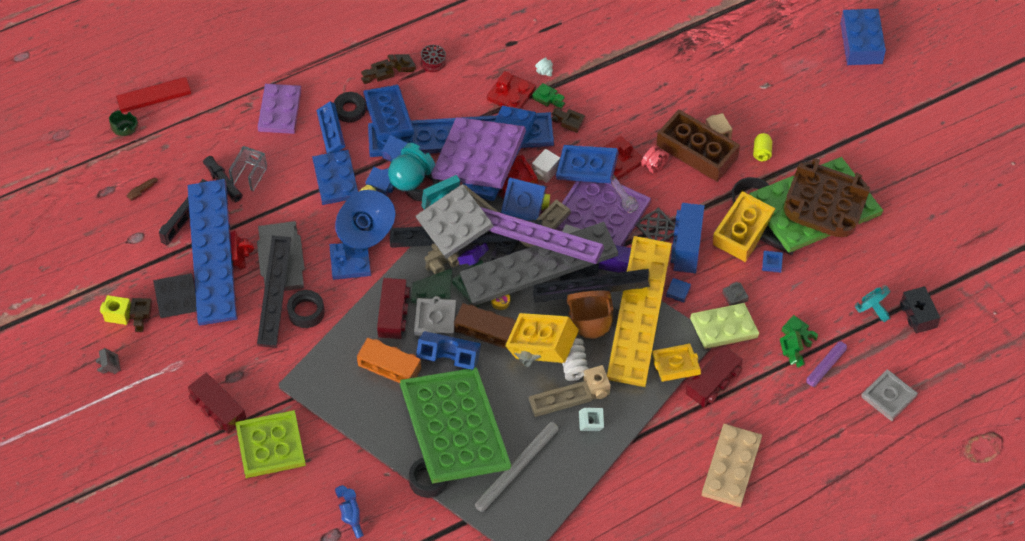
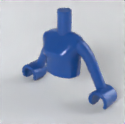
[335,485,364,539]

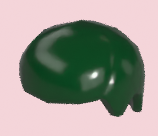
[109,110,138,136]

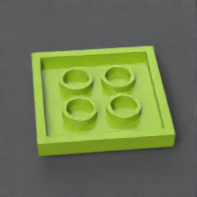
[235,410,306,478]

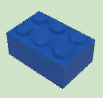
[840,9,886,65]
[670,203,705,274]

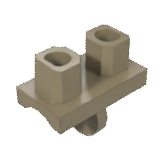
[424,243,460,275]

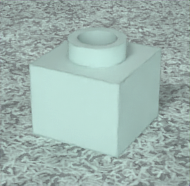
[579,408,604,431]

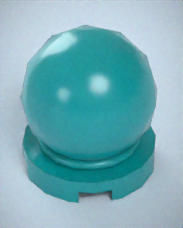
[388,143,435,191]

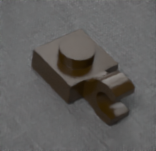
[383,54,416,72]
[361,59,394,84]
[551,108,585,133]
[129,298,152,332]

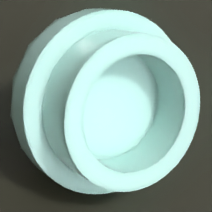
[535,57,553,76]

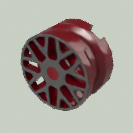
[421,45,446,72]

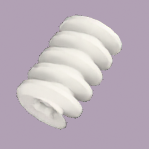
[562,338,589,381]

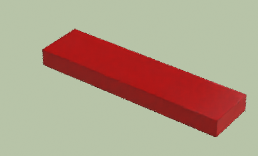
[116,77,191,113]

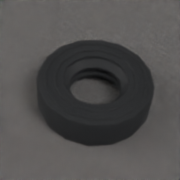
[334,92,366,123]

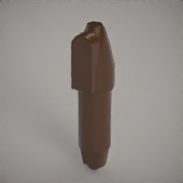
[126,177,158,201]

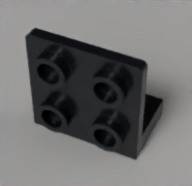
[153,273,197,318]

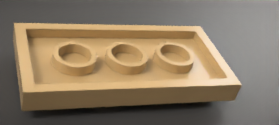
[701,424,762,507]

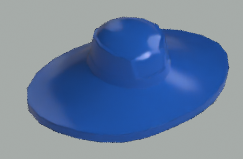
[335,190,396,249]

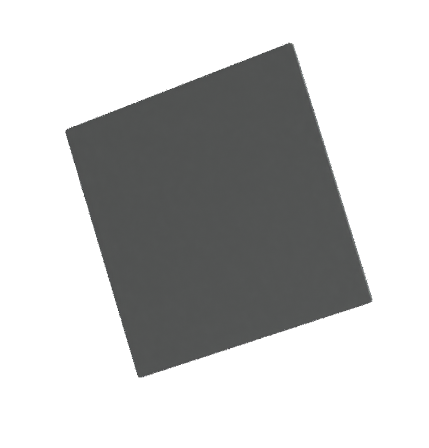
[279,195,712,541]

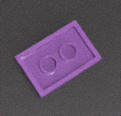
[258,84,302,134]

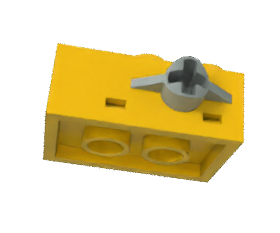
[505,313,579,367]

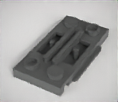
[257,221,305,291]

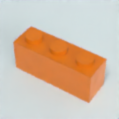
[357,338,421,383]

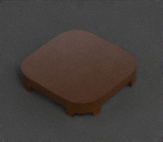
[783,158,870,238]

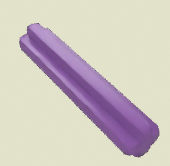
[806,341,847,387]

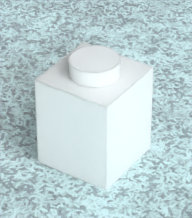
[532,149,560,183]

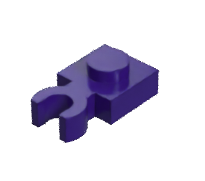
[457,243,489,265]

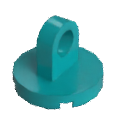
[854,285,891,323]

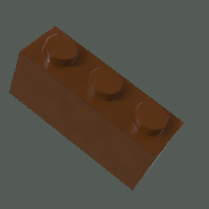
[454,303,516,350]

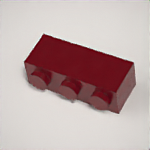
[377,278,410,339]
[686,346,743,408]
[188,372,247,434]

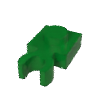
[781,315,818,347]

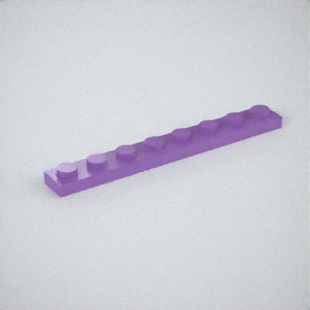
[480,207,604,264]

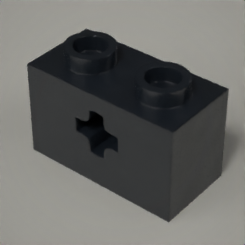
[900,286,940,334]

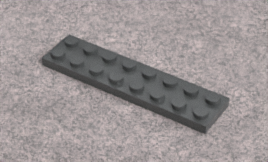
[460,222,618,306]

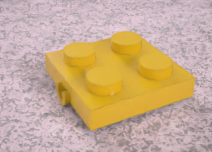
[652,344,701,382]

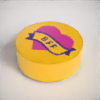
[491,294,510,310]

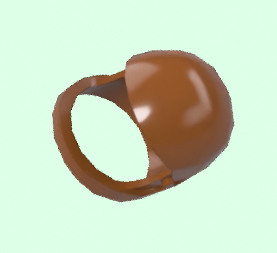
[567,291,614,339]

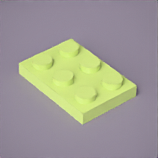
[690,303,759,349]

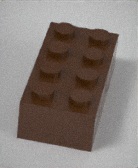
[656,109,740,182]

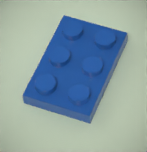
[556,145,619,183]
[312,150,358,205]

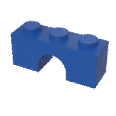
[365,135,408,196]
[416,331,481,370]

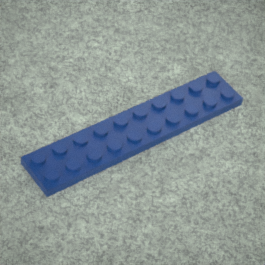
[368,112,554,157]

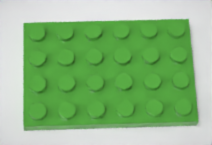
[749,157,883,253]
[400,368,511,484]

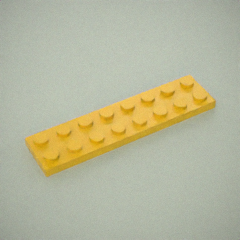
[607,236,672,387]

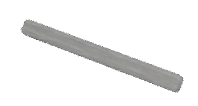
[475,422,558,512]

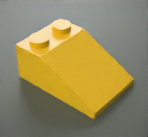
[713,191,775,262]

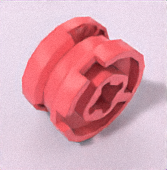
[641,145,669,175]

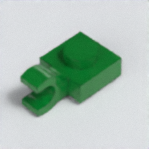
[532,83,565,109]
[780,330,805,368]

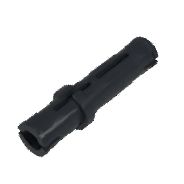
[203,156,243,202]

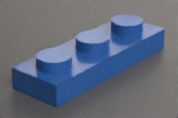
[316,101,346,154]

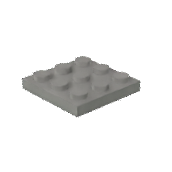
[415,184,494,259]

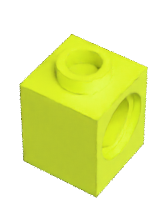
[100,295,131,325]

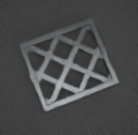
[636,208,675,242]

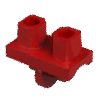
[230,231,254,270]

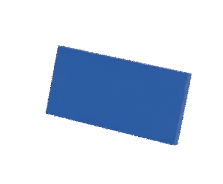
[363,85,414,141]

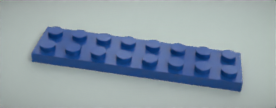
[187,179,238,326]

